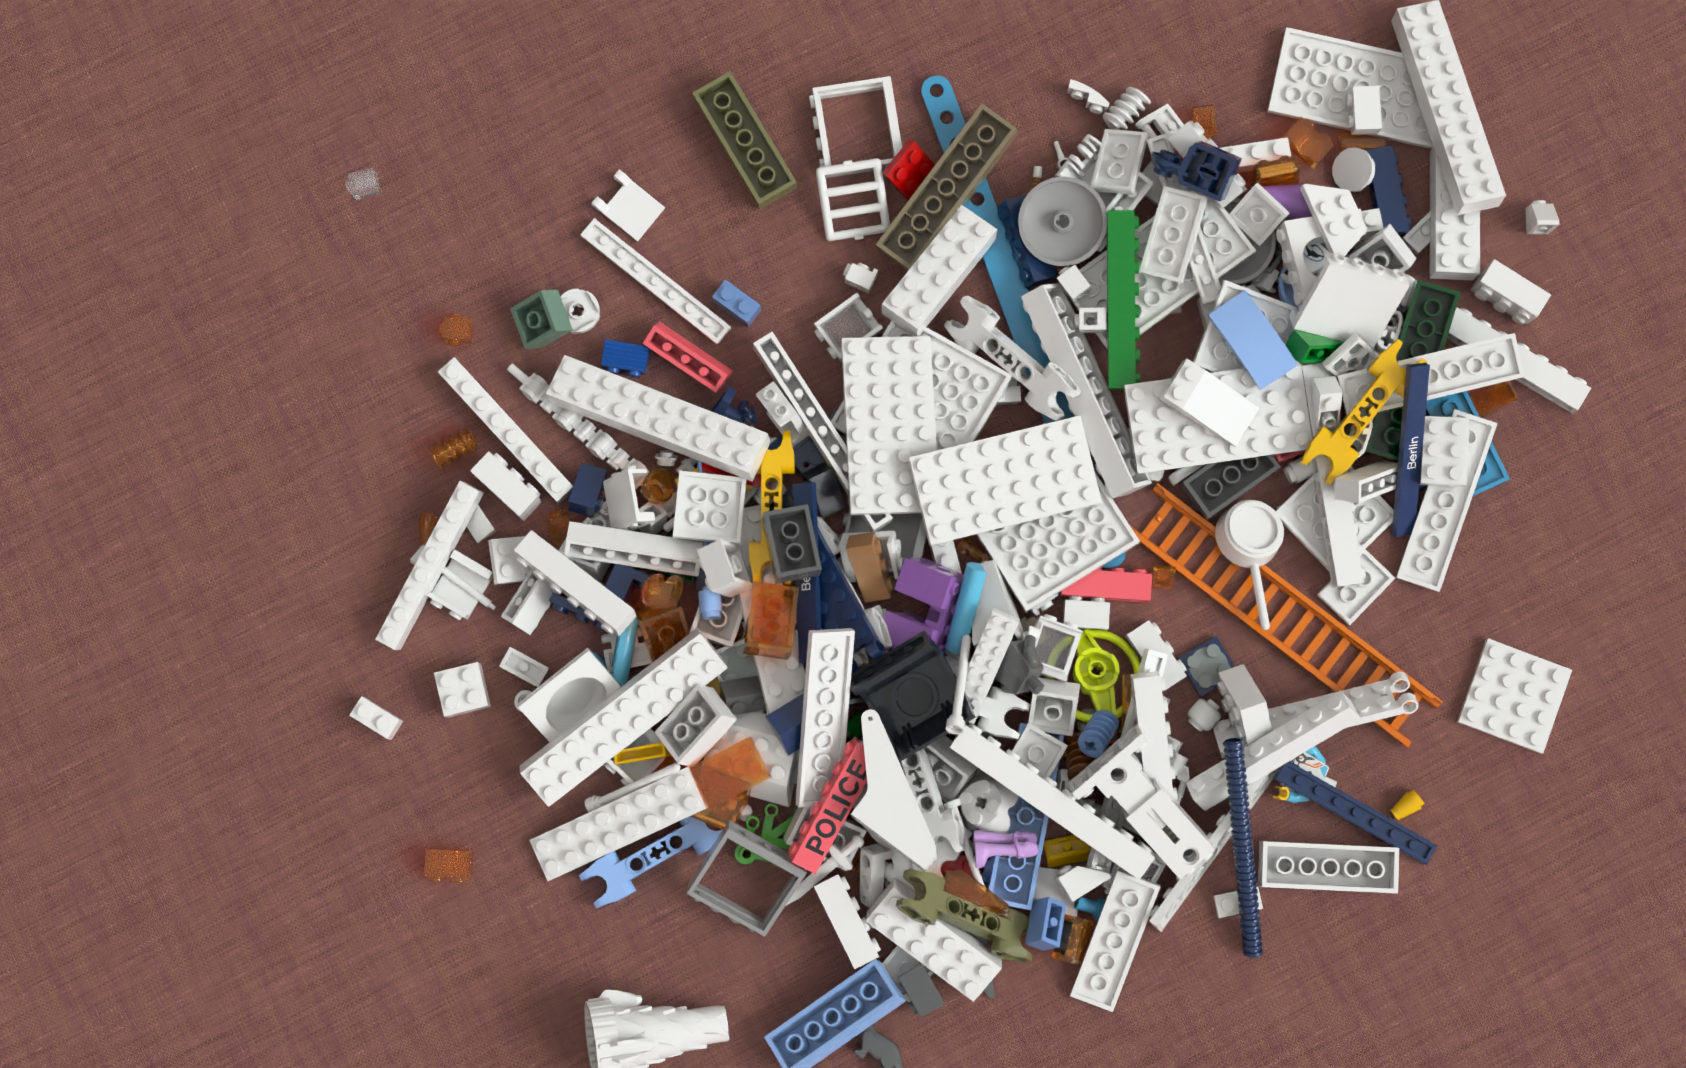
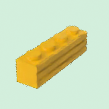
[614,743,672,765]

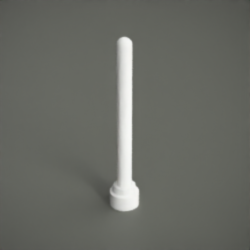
[946,635,971,734]
[585,763,681,812]

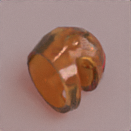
[641,574,683,611]

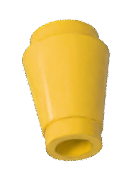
[1390,789,1425,821]

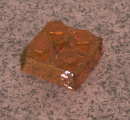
[1252,155,1300,187]

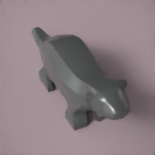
[854,1024,903,1068]

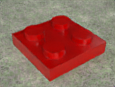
[882,139,935,200]

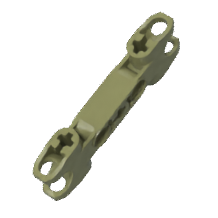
[896,869,1032,963]

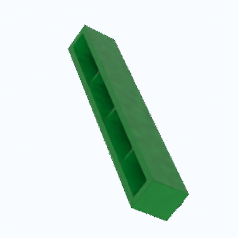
[1107,210,1140,390]

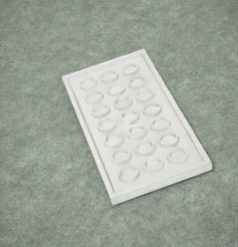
[1267,27,1434,149]
[1061,189,1256,350]
[841,336,937,515]
[1124,361,1312,474]
[908,415,1102,546]

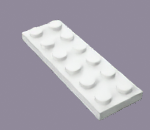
[1070,869,1160,1012]

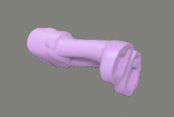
[973,830,1039,868]

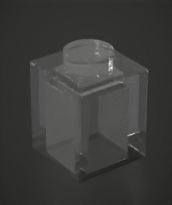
[346,168,381,200]

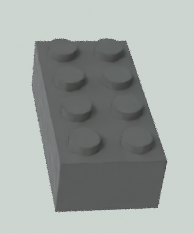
[1179,455,1281,520]

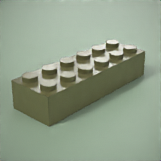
[692,71,797,210]

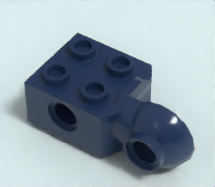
[1151,141,1242,202]

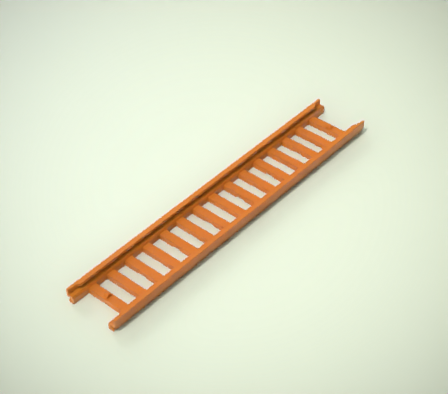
[1130,483,1443,748]

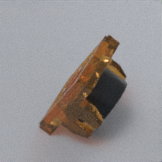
[1052,914,1093,965]

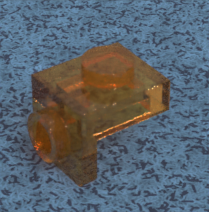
[1191,104,1219,139]

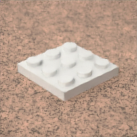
[672,470,746,545]

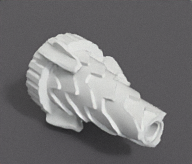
[584,990,729,1068]

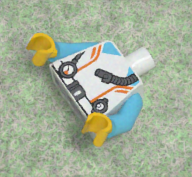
[1273,746,1337,803]

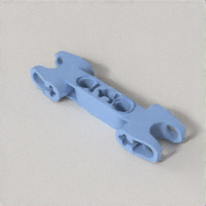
[579,799,723,908]

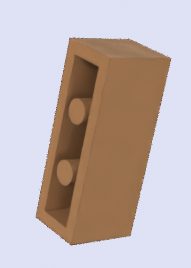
[846,532,895,602]

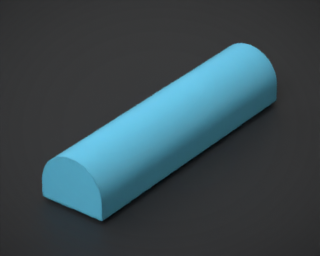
[945,562,987,654]
[610,614,640,686]

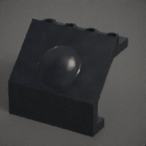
[850,630,976,762]

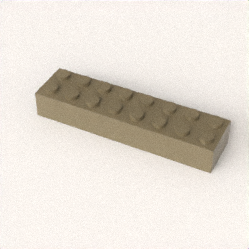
[876,103,1018,271]

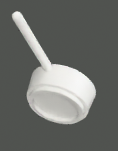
[1215,500,1284,630]

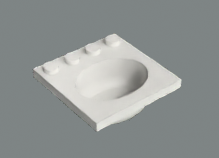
[517,648,622,742]

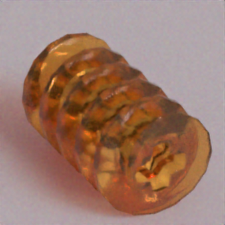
[428,425,478,470]

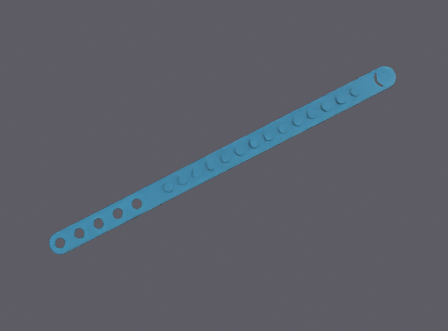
[921,76,1126,568]

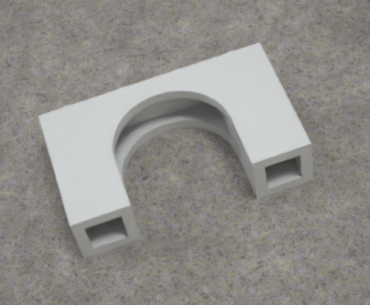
[1276,216,1324,310]

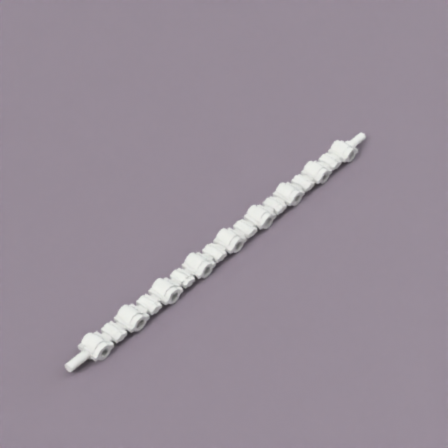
[507,363,822,630]

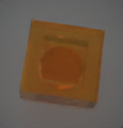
[1151,565,1176,589]

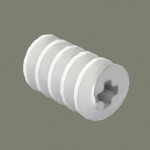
[1103,87,1151,130]

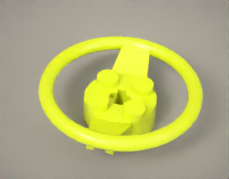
[1045,629,1141,723]

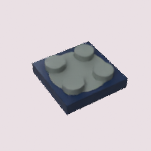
[1177,636,1235,697]

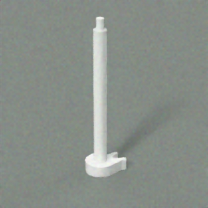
[410,544,496,610]
[943,798,985,895]

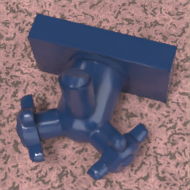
[711,386,757,424]

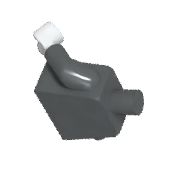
[994,626,1044,695]

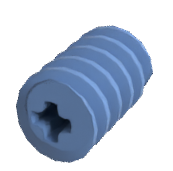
[1078,710,1119,758]

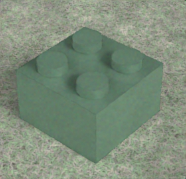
[510,290,573,349]

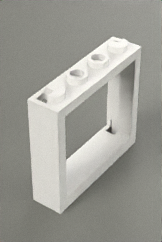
[809,76,902,178]

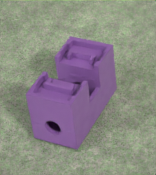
[884,558,964,656]

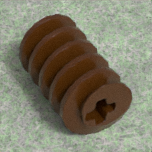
[1065,733,1095,781]

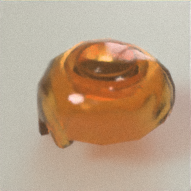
[641,468,675,505]

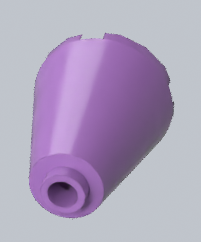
[1262,184,1313,221]

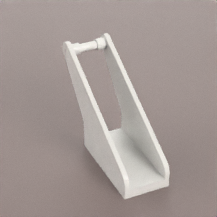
[851,710,936,872]

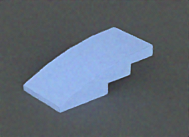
[1207,290,1298,390]

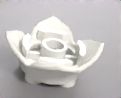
[959,774,1018,834]

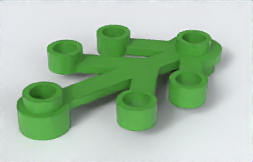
[735,802,798,866]

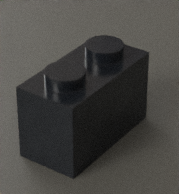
[801,463,846,518]

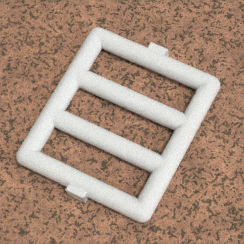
[816,158,890,241]

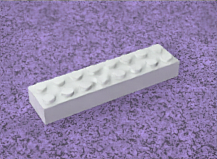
[965,608,1020,724]

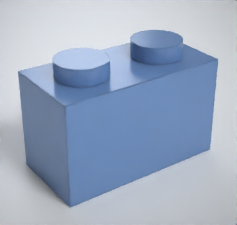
[712,279,761,327]
[1025,897,1067,951]

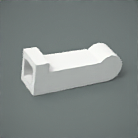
[860,843,891,908]

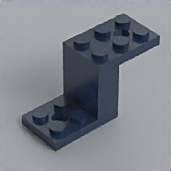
[549,564,680,633]

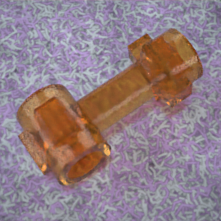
[957,537,992,563]

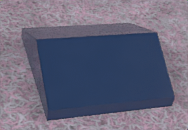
[765,693,804,756]

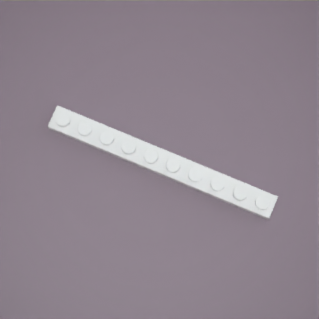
[1086,649,1168,873]

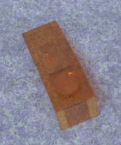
[943,869,1009,916]

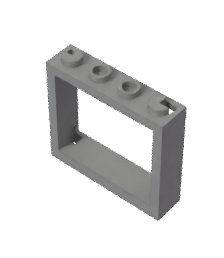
[687,820,807,937]

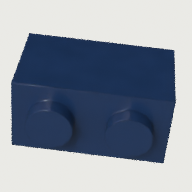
[568,463,608,518]

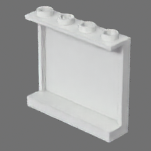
[1289,252,1410,349]

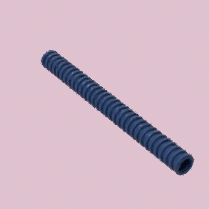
[1223,738,1263,958]

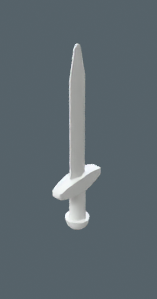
[786,835,864,905]

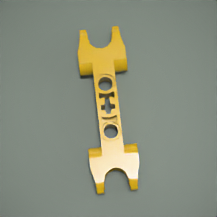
[1300,339,1427,485]
[749,431,795,585]

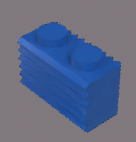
[601,339,650,378]

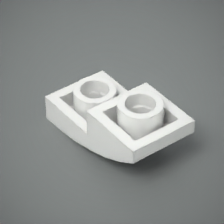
[1067,79,1109,114]

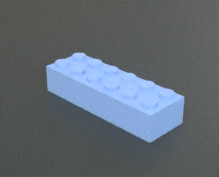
[764,959,906,1068]

